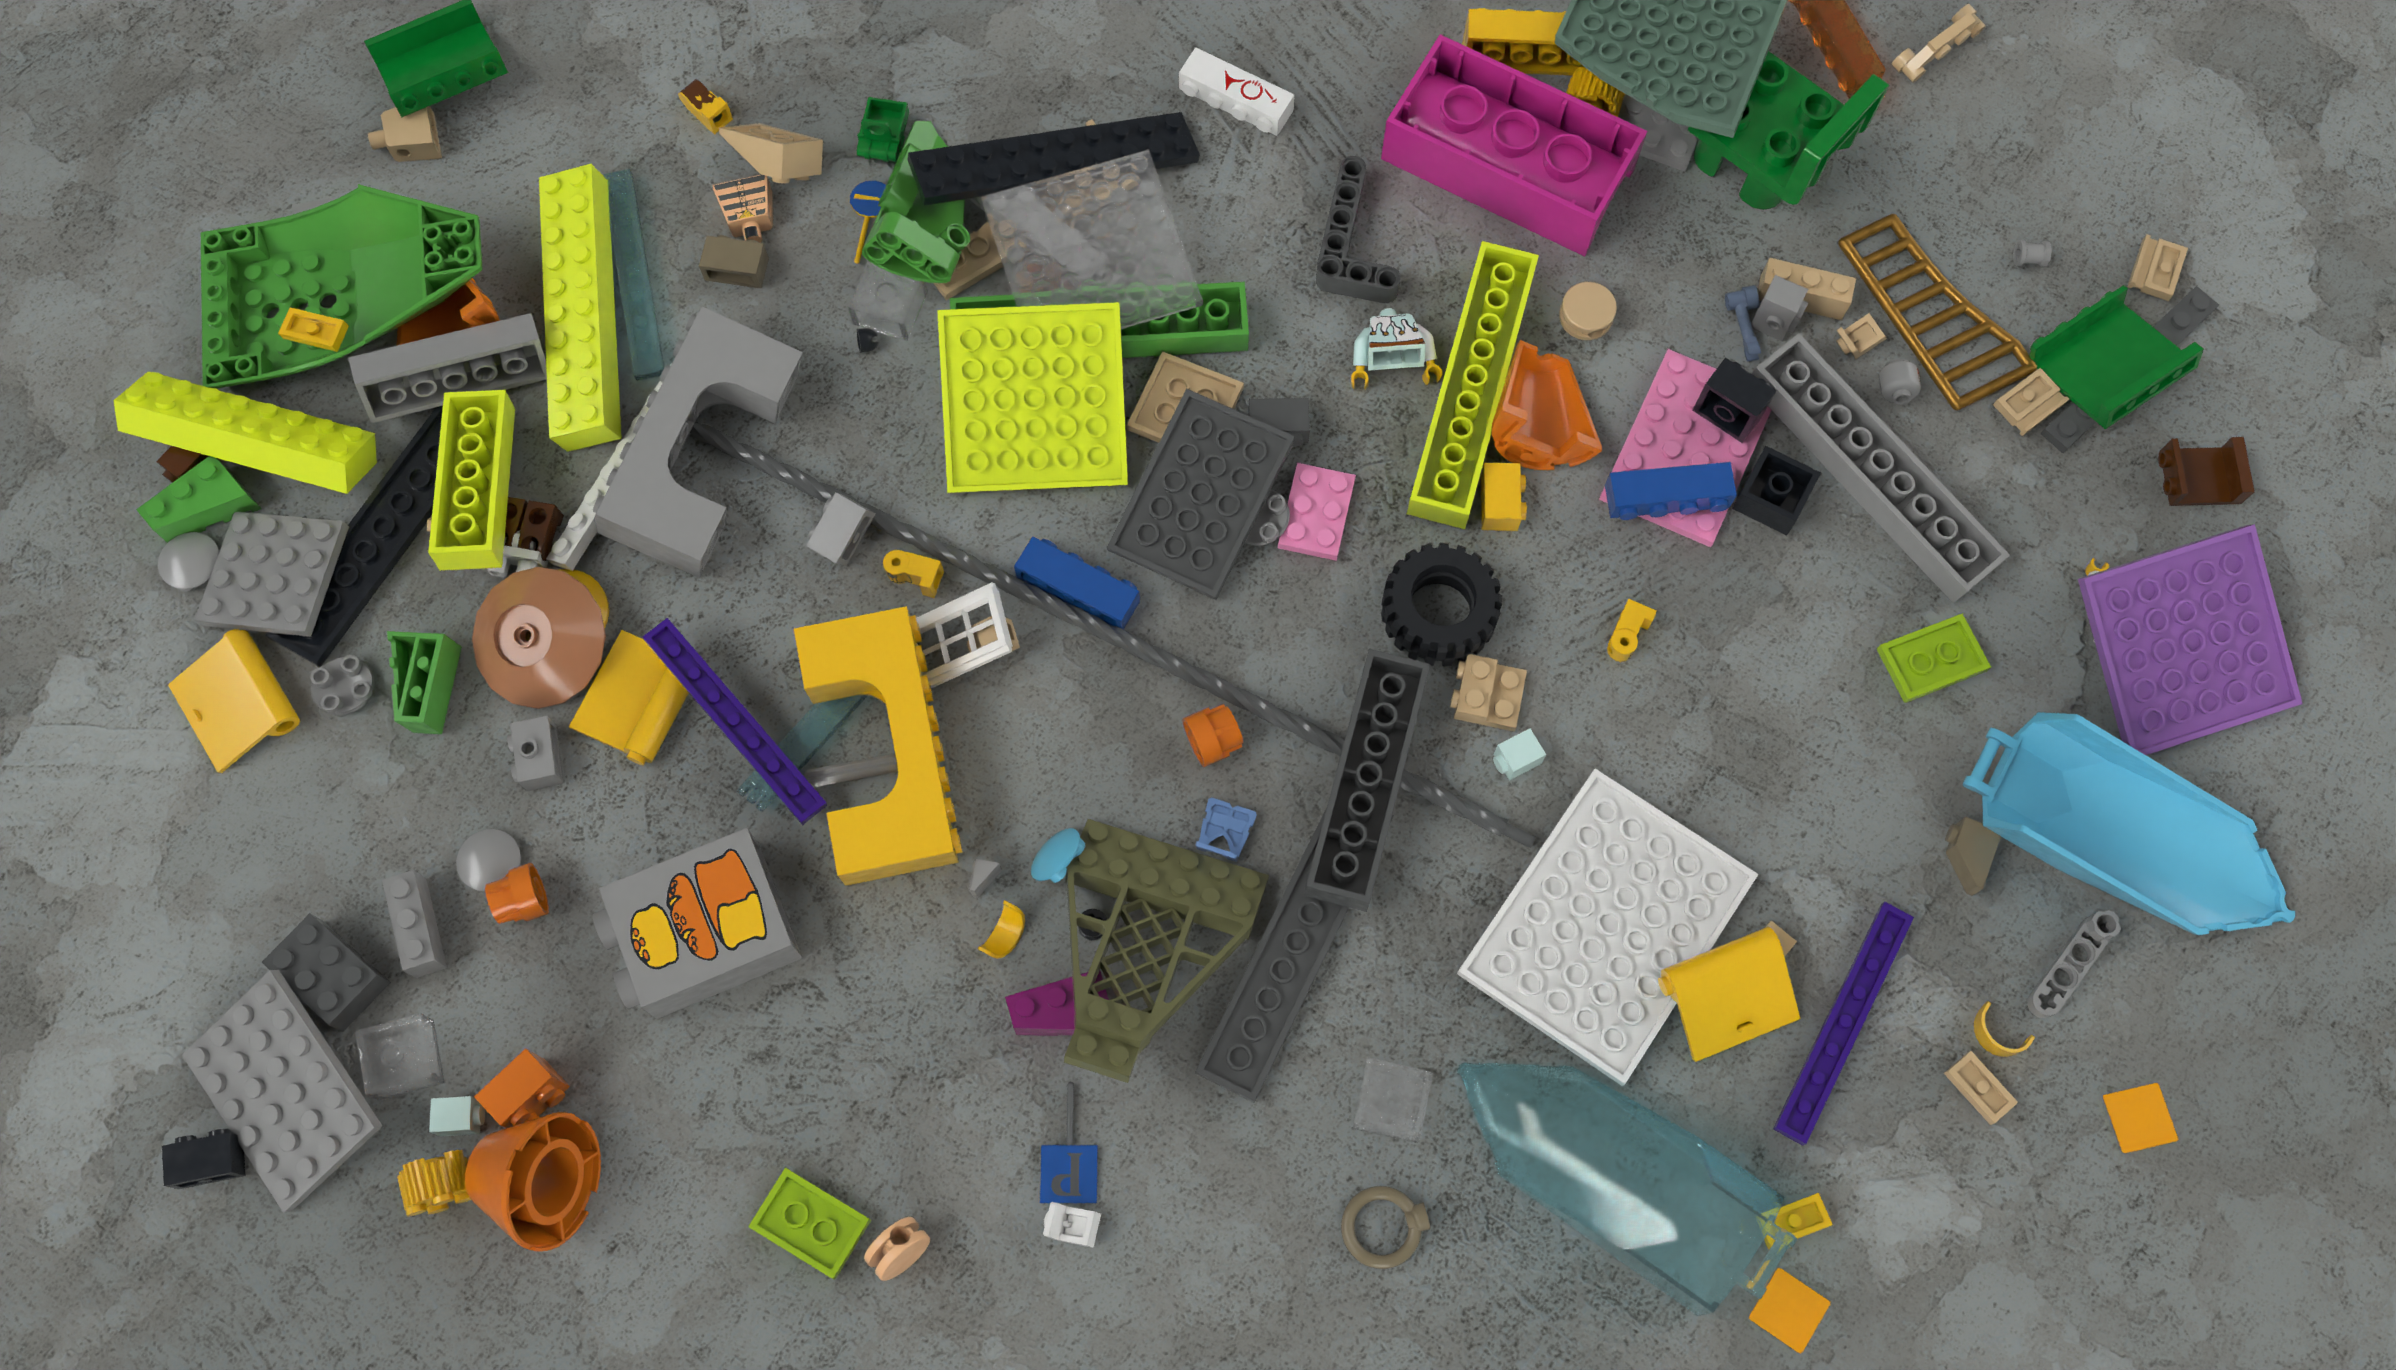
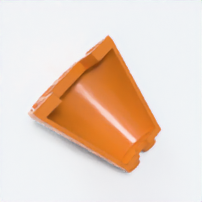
[1491,340,1602,470]

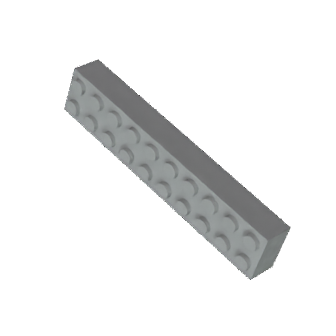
[1751,333,2010,603]

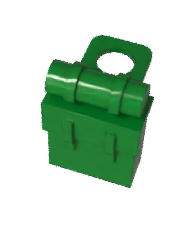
[857,97,909,162]

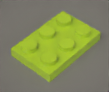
[1877,613,1991,703]
[748,1168,871,1280]

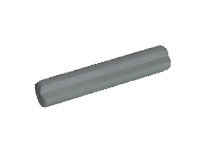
[805,754,898,787]

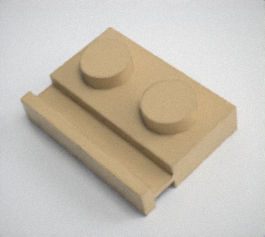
[2127,234,2188,301]
[1993,368,2069,436]

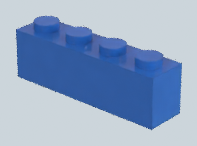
[1605,462,1737,520]
[1014,536,1140,630]

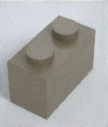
[699,235,769,288]

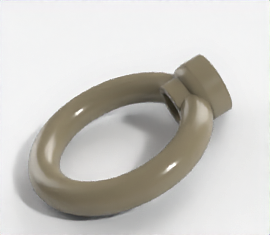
[1341,1186,1430,1269]

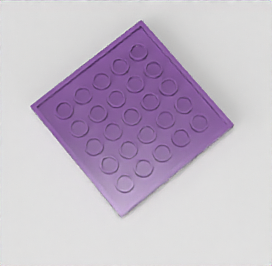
[2078,524,2303,755]

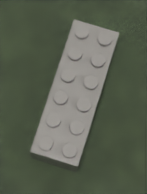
[348,313,547,423]

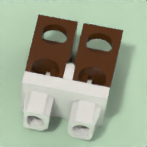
[487,497,564,578]

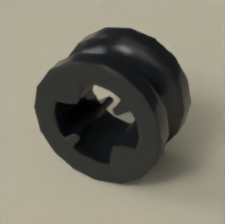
[1078,909,1107,941]

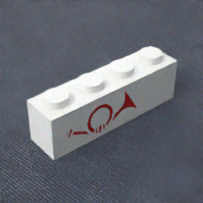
[1179,47,1294,136]

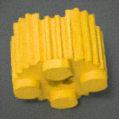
[1566,67,1625,117]
[397,1150,471,1217]

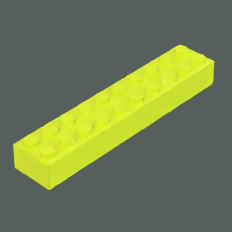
[539,164,622,452]
[1407,241,1539,529]

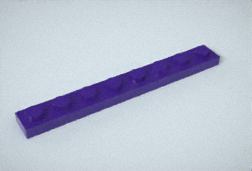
[642,618,827,826]
[1773,902,1914,1146]

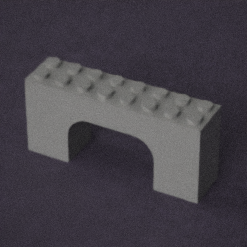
[593,306,803,578]

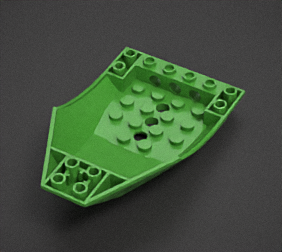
[201,184,483,388]

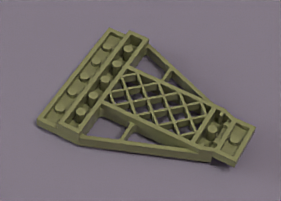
[1064,819,1269,1083]

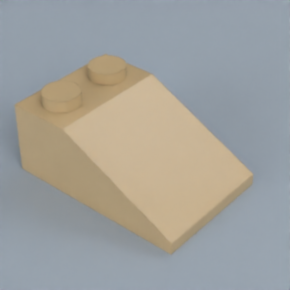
[719,123,823,183]

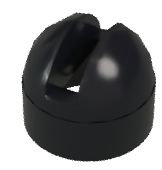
[857,328,879,353]

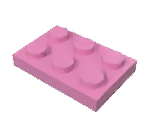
[1278,463,1356,561]

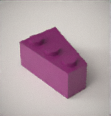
[1005,970,1109,1036]

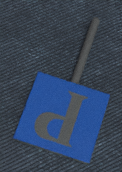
[1040,1082,1098,1203]

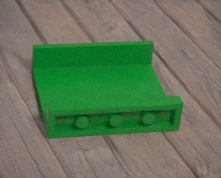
[364,0,508,118]
[2029,285,2204,429]

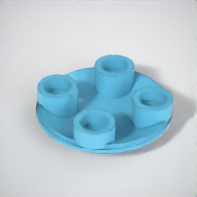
[1031,828,1085,883]

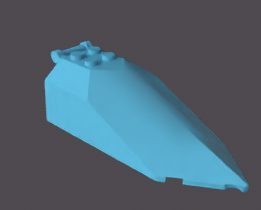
[1962,712,2295,935]

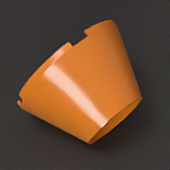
[465,1112,601,1252]

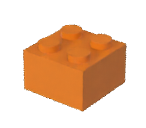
[474,1048,570,1128]

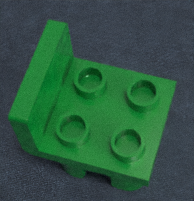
[1687,51,1890,210]

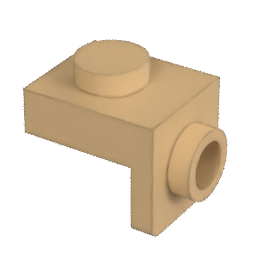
[1836,313,1887,359]

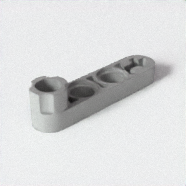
[2027,910,2121,1018]

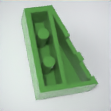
[136,456,262,543]
[387,631,462,734]

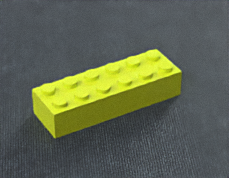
[428,390,515,571]

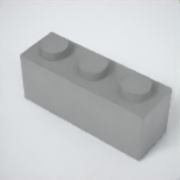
[382,870,447,978]

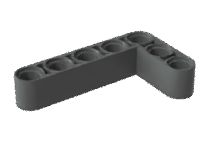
[1316,156,1401,303]

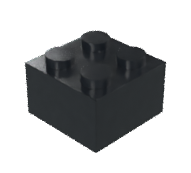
[1692,357,1777,443]
[1732,446,1821,536]

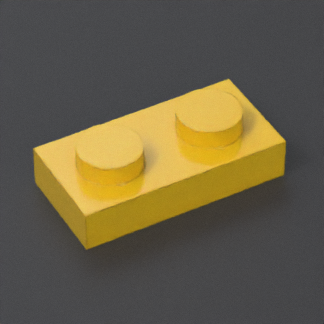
[278,307,349,352]
[1754,1193,1833,1250]

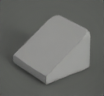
[969,859,1002,898]

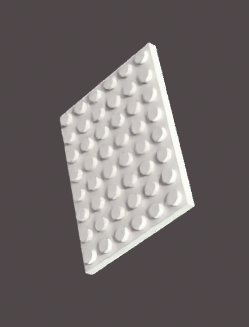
[1457,769,1758,1086]

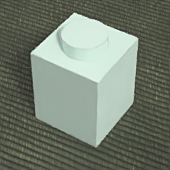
[1493,728,1546,781]
[429,1096,485,1137]

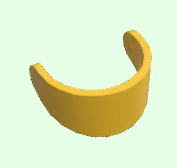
[978,900,1025,959]
[1974,1001,2035,1057]

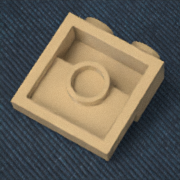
[1450,654,1527,732]

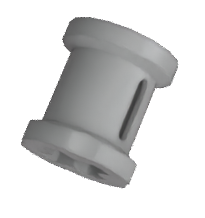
[2013,240,2052,267]

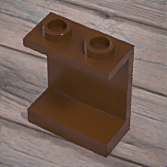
[2158,437,2255,506]

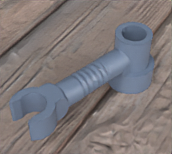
[1725,285,1761,362]

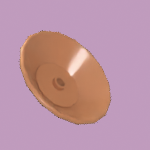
[472,567,606,709]

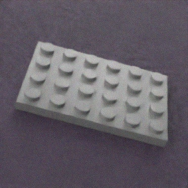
[182,970,382,1213]

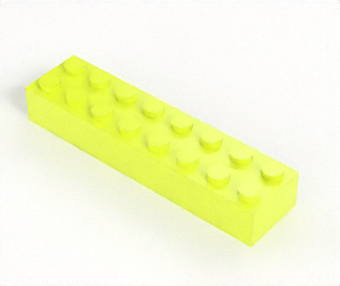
[113,371,377,494]

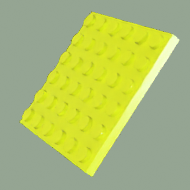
[937,302,1128,493]

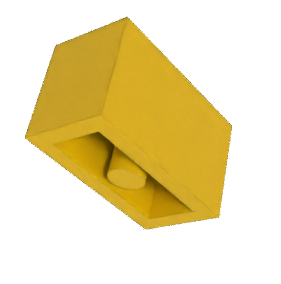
[1480,463,1527,531]

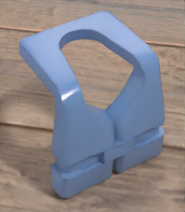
[1196,797,1257,862]

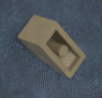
[1945,817,2001,896]

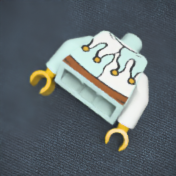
[1351,308,1442,389]

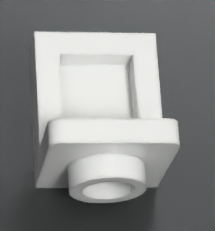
[1043,1202,1101,1248]

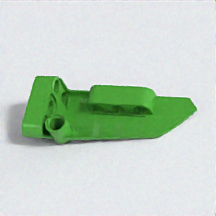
[862,121,970,283]

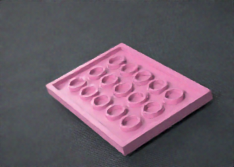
[1599,349,1771,547]

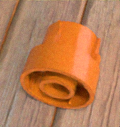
[1182,704,1243,767]
[485,863,549,924]

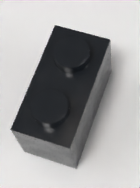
[162,1129,246,1189]

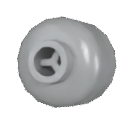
[1879,359,1921,405]

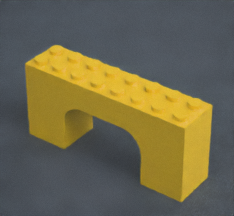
[794,606,963,886]

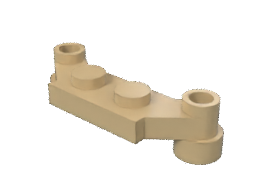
[1892,4,1986,83]

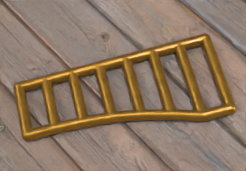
[1838,214,2037,410]

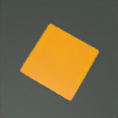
[2103,1083,2179,1153]
[1749,1268,1831,1354]

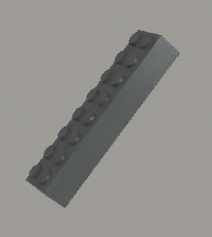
[1304,649,1430,912]

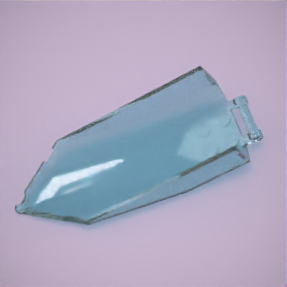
[1457,1062,1797,1316]

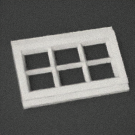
[916,582,1013,688]

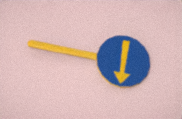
[850,181,886,264]

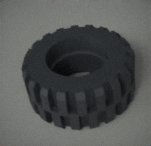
[1381,543,1502,666]

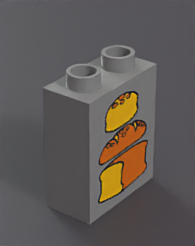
[592,828,803,1019]

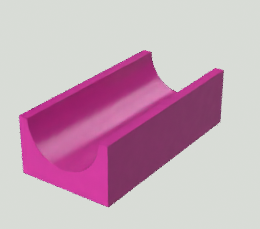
[1381,34,1648,257]

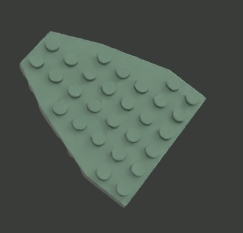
[1555,0,1788,138]

